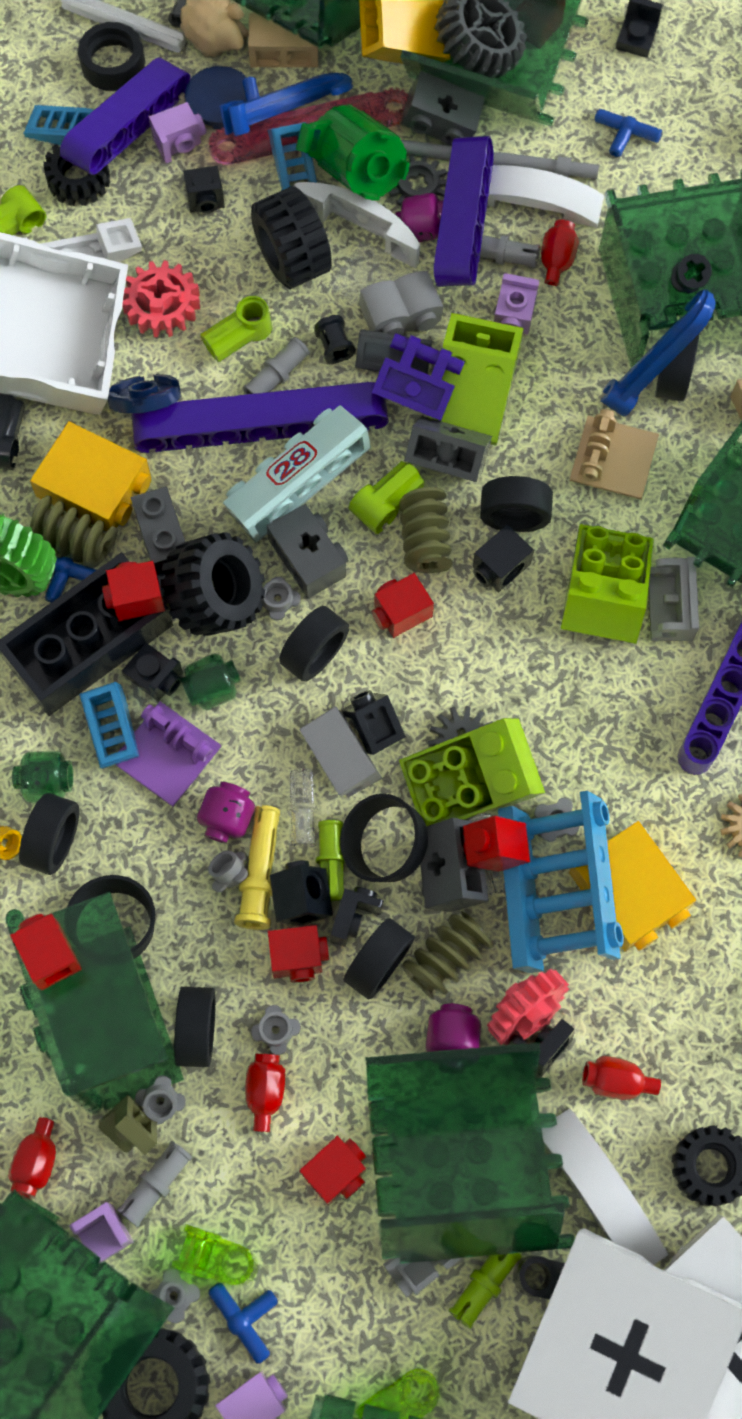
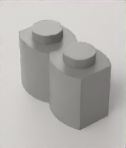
[359,271,443,335]

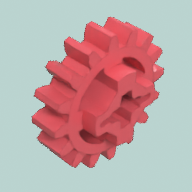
[122,260,200,337]
[487,969,569,1045]

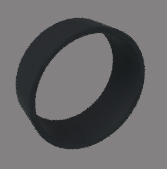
[340,794,428,882]
[65,875,155,966]

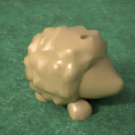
[180,0,249,57]

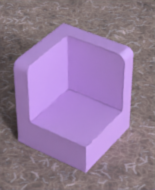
[69,1202,134,1266]

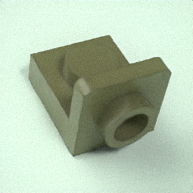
[98,1095,157,1155]

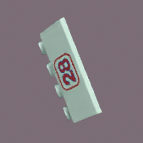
[223,405,371,543]

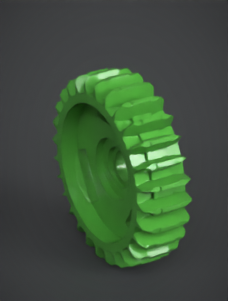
[0,513,57,597]

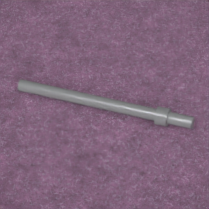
[400,139,599,179]

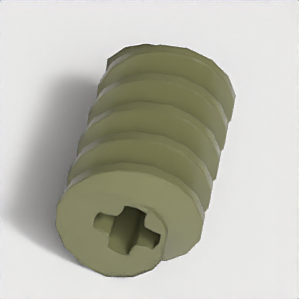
[399,487,453,573]
[30,496,118,568]
[402,911,494,999]

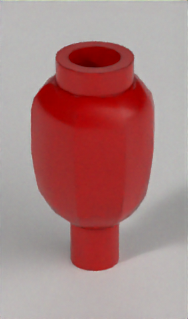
[541,219,579,286]
[245,1054,286,1132]
[582,1056,661,1100]
[8,1117,56,1199]

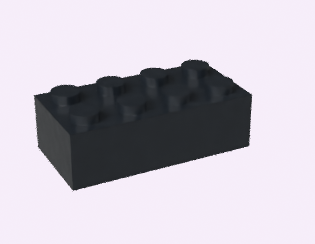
[0,552,173,717]

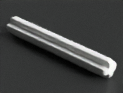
[61,0,186,53]

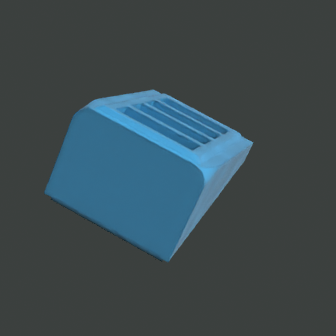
[24,105,94,146]
[268,122,317,190]
[79,682,139,769]

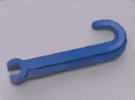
[219,73,353,136]
[600,289,716,417]

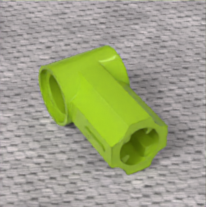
[0,185,47,235]
[200,296,272,363]
[348,461,425,534]

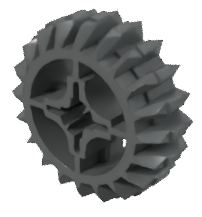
[434,0,528,81]

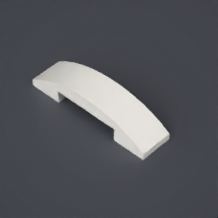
[487,165,604,227]
[294,182,420,269]
[25,218,142,262]
[535,1108,668,1265]

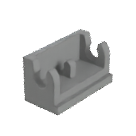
[649,557,699,641]
[299,706,382,798]

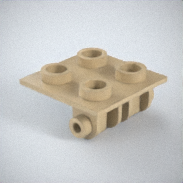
[569,409,659,500]

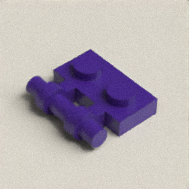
[372,333,465,421]

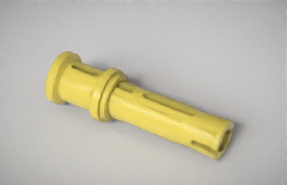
[234,805,280,930]

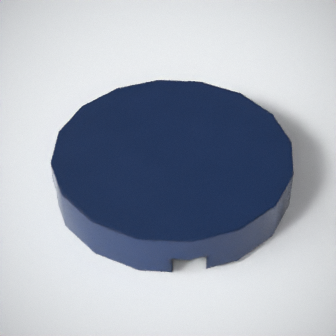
[185,66,247,130]
[108,374,182,413]

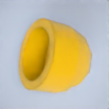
[0,826,22,860]

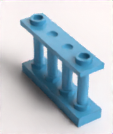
[498,790,624,973]

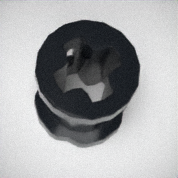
[670,254,712,294]
[314,315,356,364]

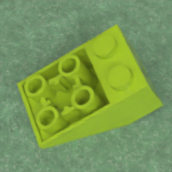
[427,313,524,446]
[561,524,654,644]
[399,718,545,826]

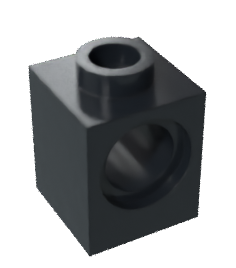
[472,524,534,593]
[270,860,333,925]

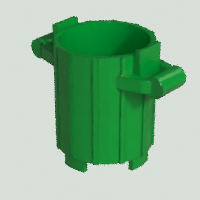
[296,104,410,201]

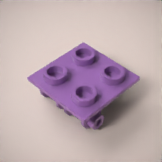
[116,701,222,807]

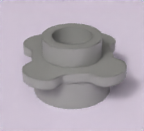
[260,577,301,621]
[534,798,580,842]
[208,850,248,892]
[251,1005,301,1055]
[135,1075,185,1124]
[147,1269,200,1323]

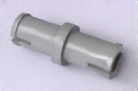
[480,235,540,268]
[243,337,310,395]
[117,1141,193,1227]

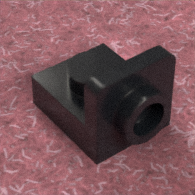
[615,0,663,58]
[183,165,225,214]
[121,642,183,702]
[342,690,406,755]
[330,887,384,947]
[509,1019,575,1077]

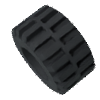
[251,186,332,289]
[160,532,265,636]
[93,1328,210,1419]

